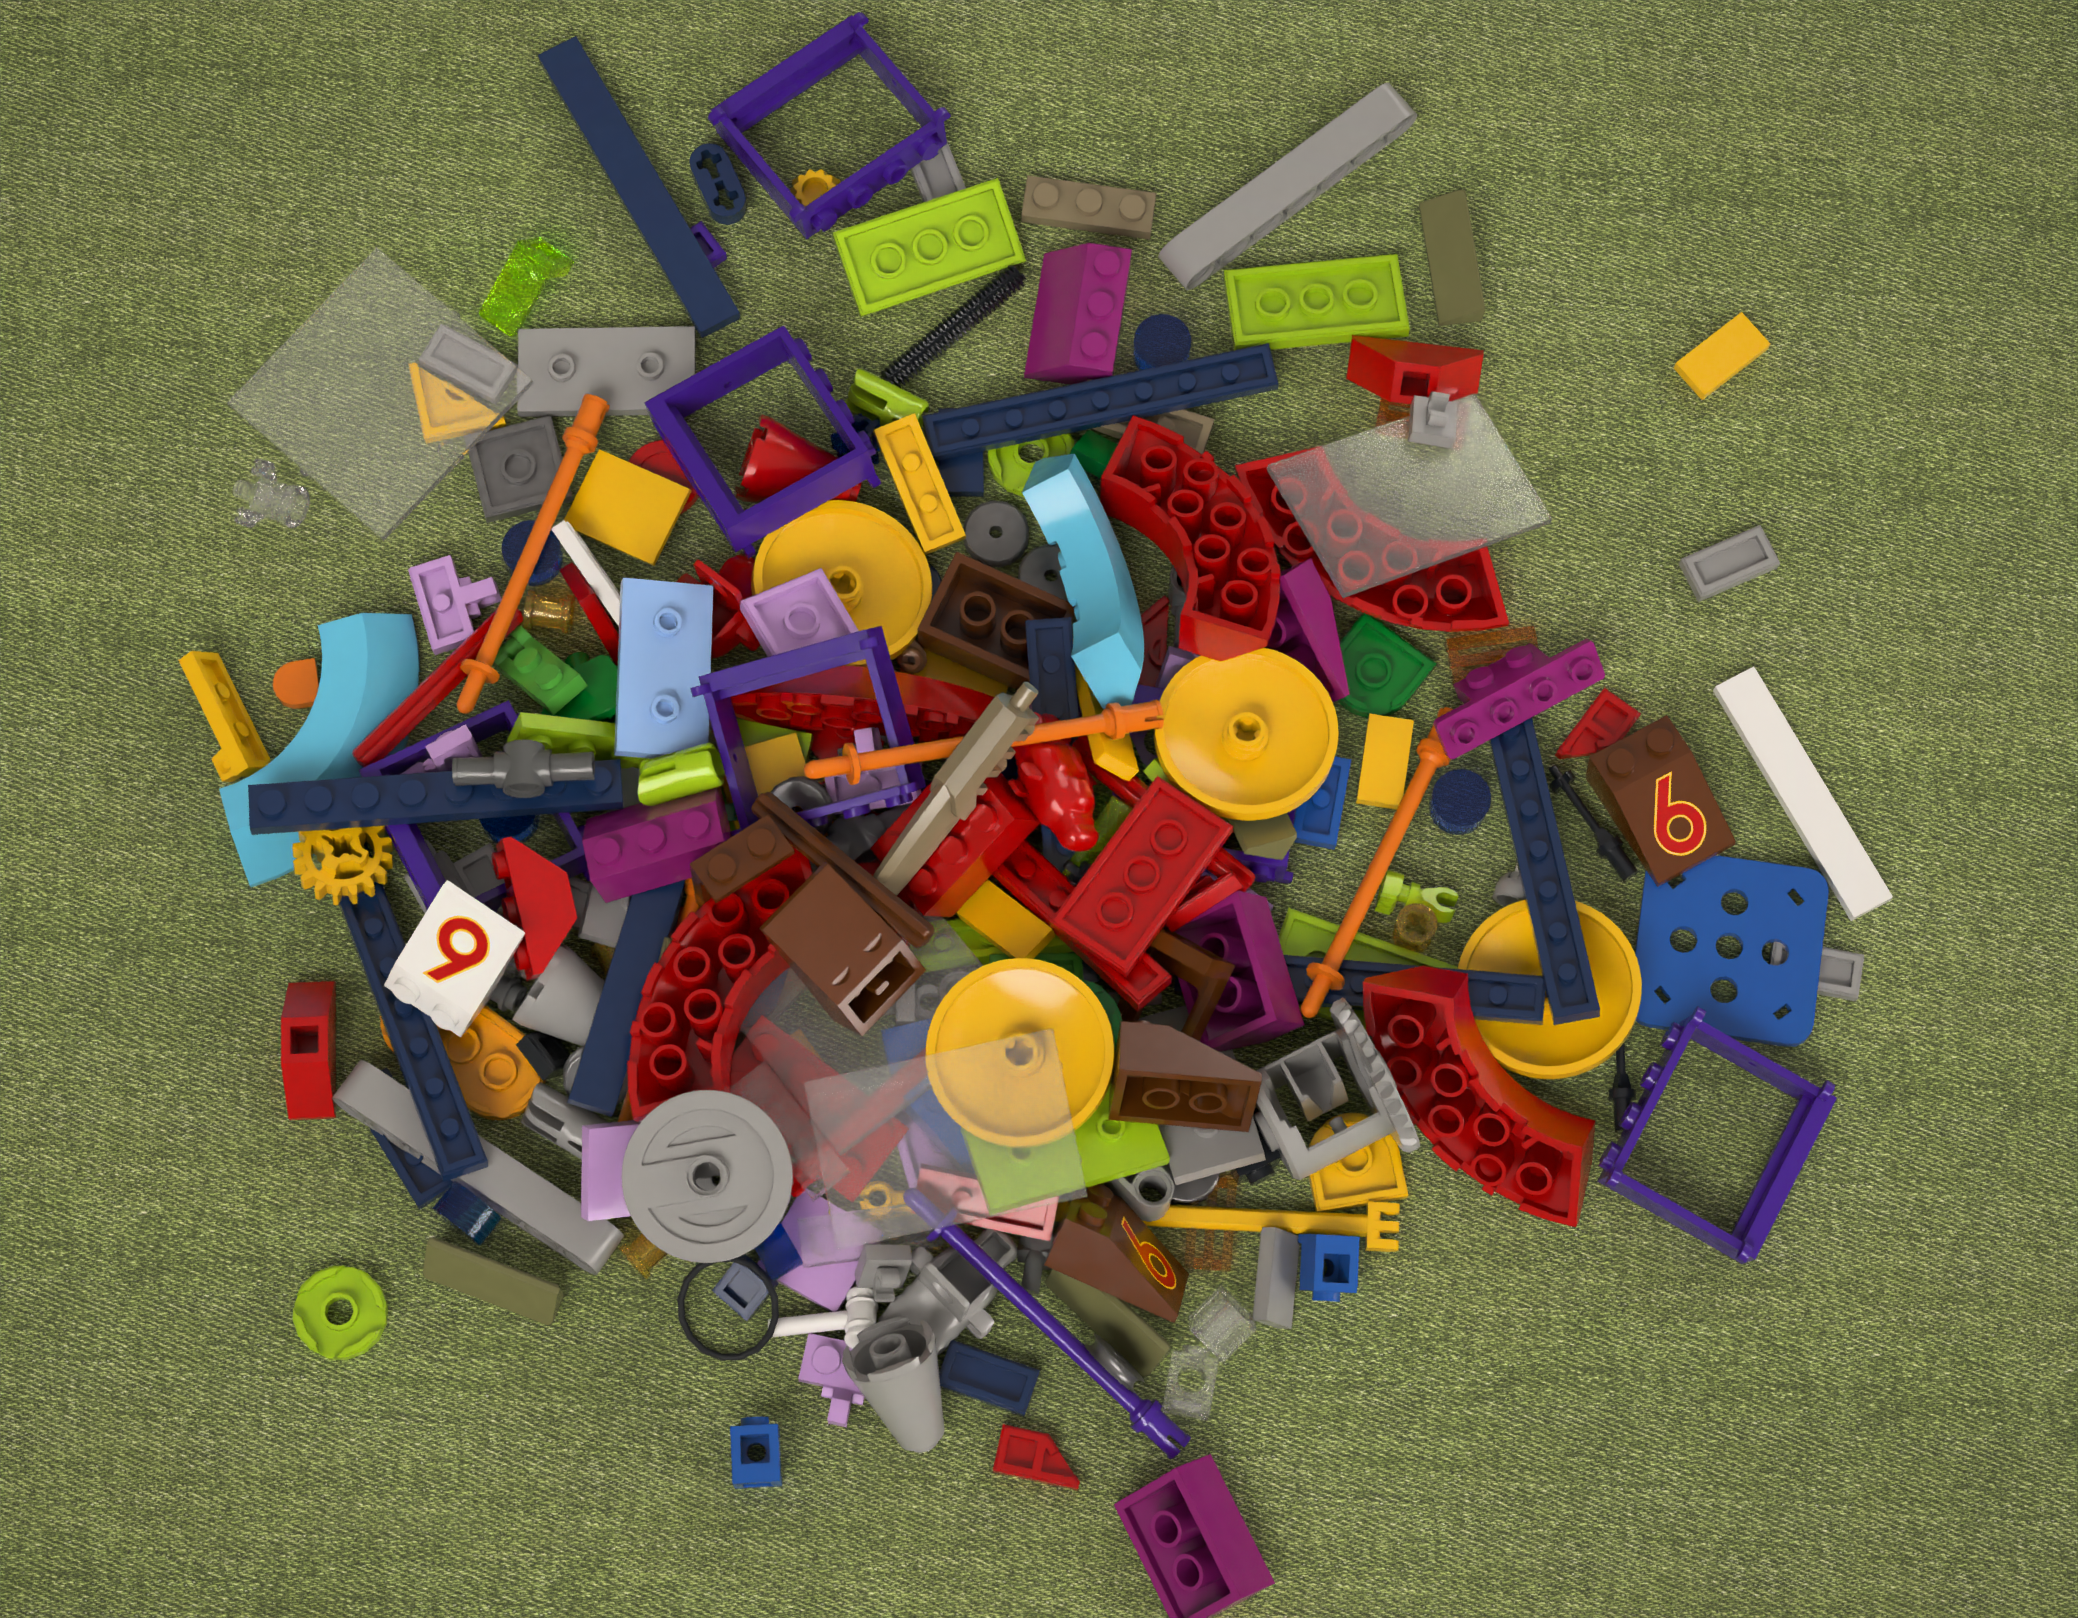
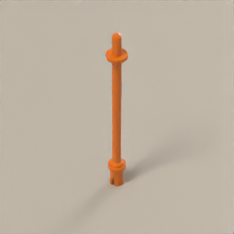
[456,394,610,714]
[804,699,1164,785]
[1300,707,1453,1018]

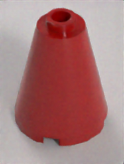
[734,414,862,503]

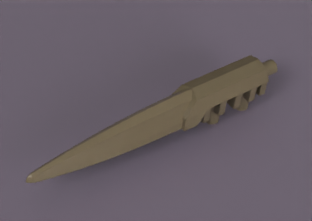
[873,682,1039,896]

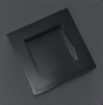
[516,1031,571,1081]

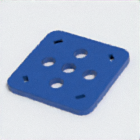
[1635,855,1829,1047]

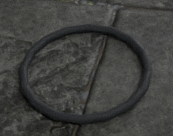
[677,1257,779,1361]

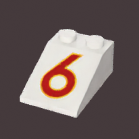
[384,880,525,1037]

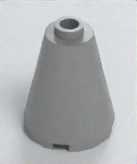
[512,943,604,1046]
[842,1317,945,1453]

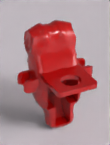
[676,553,761,659]
[1007,712,1099,852]

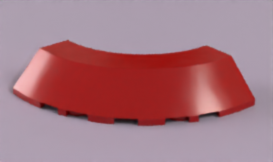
[1100,415,1281,662]
[1234,446,1509,632]
[731,665,994,743]
[627,846,814,1122]
[1363,966,1596,1227]

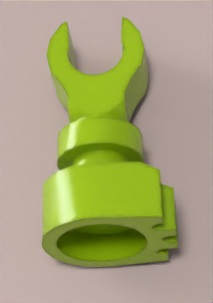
[1375,870,1459,923]

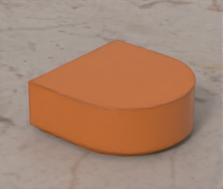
[273,658,320,709]

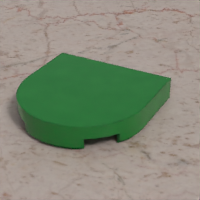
[1337,613,1437,718]

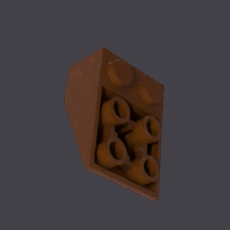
[759,862,926,1036]

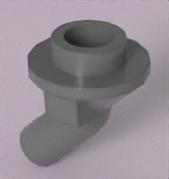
[1017,1233,1054,1294]

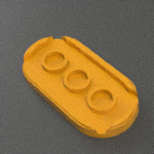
[380,1005,545,1120]

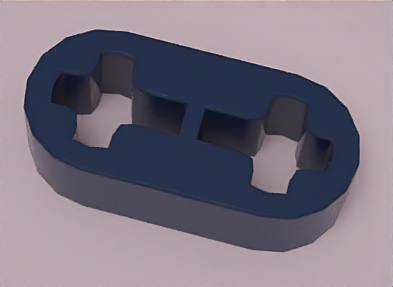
[689,143,747,225]

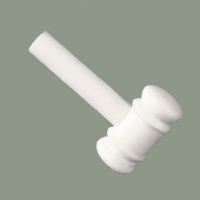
[768,1286,879,1349]

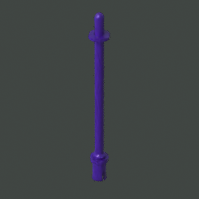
[904,1188,1191,1460]

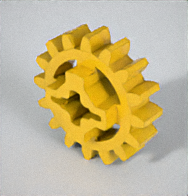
[292,826,393,905]

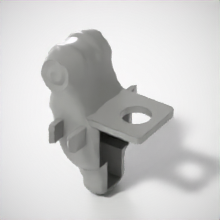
[877,1229,1018,1355]

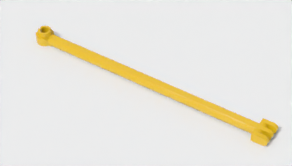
[860,1181,1400,1252]

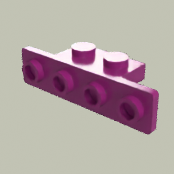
[1433,638,1605,759]

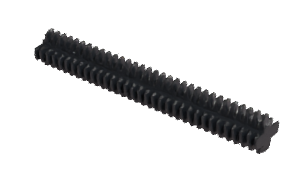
[880,265,1026,388]

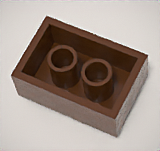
[917,552,1077,690]

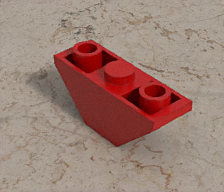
[1346,335,1484,404]
[492,837,578,981]
[281,981,336,1120]

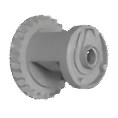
[1253,997,1421,1180]
[622,1090,794,1263]

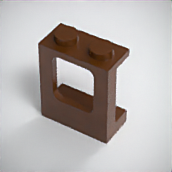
[690,814,795,907]
[1117,926,1235,1041]

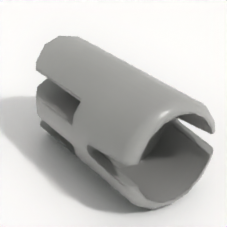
[520,1082,609,1160]

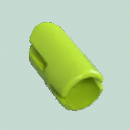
[845,369,929,428]
[637,742,725,806]

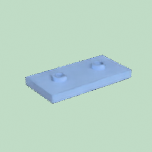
[614,577,713,759]

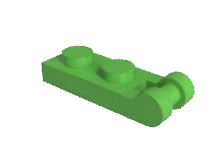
[493,625,588,716]

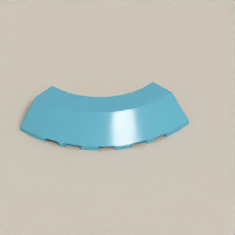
[1022,454,1144,710]
[219,613,420,888]

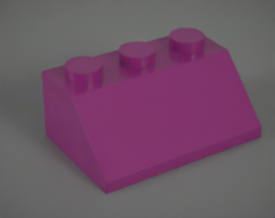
[1024,243,1132,385]
[582,786,731,903]
[1165,891,1305,1052]
[1114,1454,1275,1618]

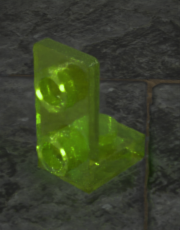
[479,237,575,337]

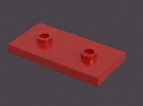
[1050,776,1233,978]

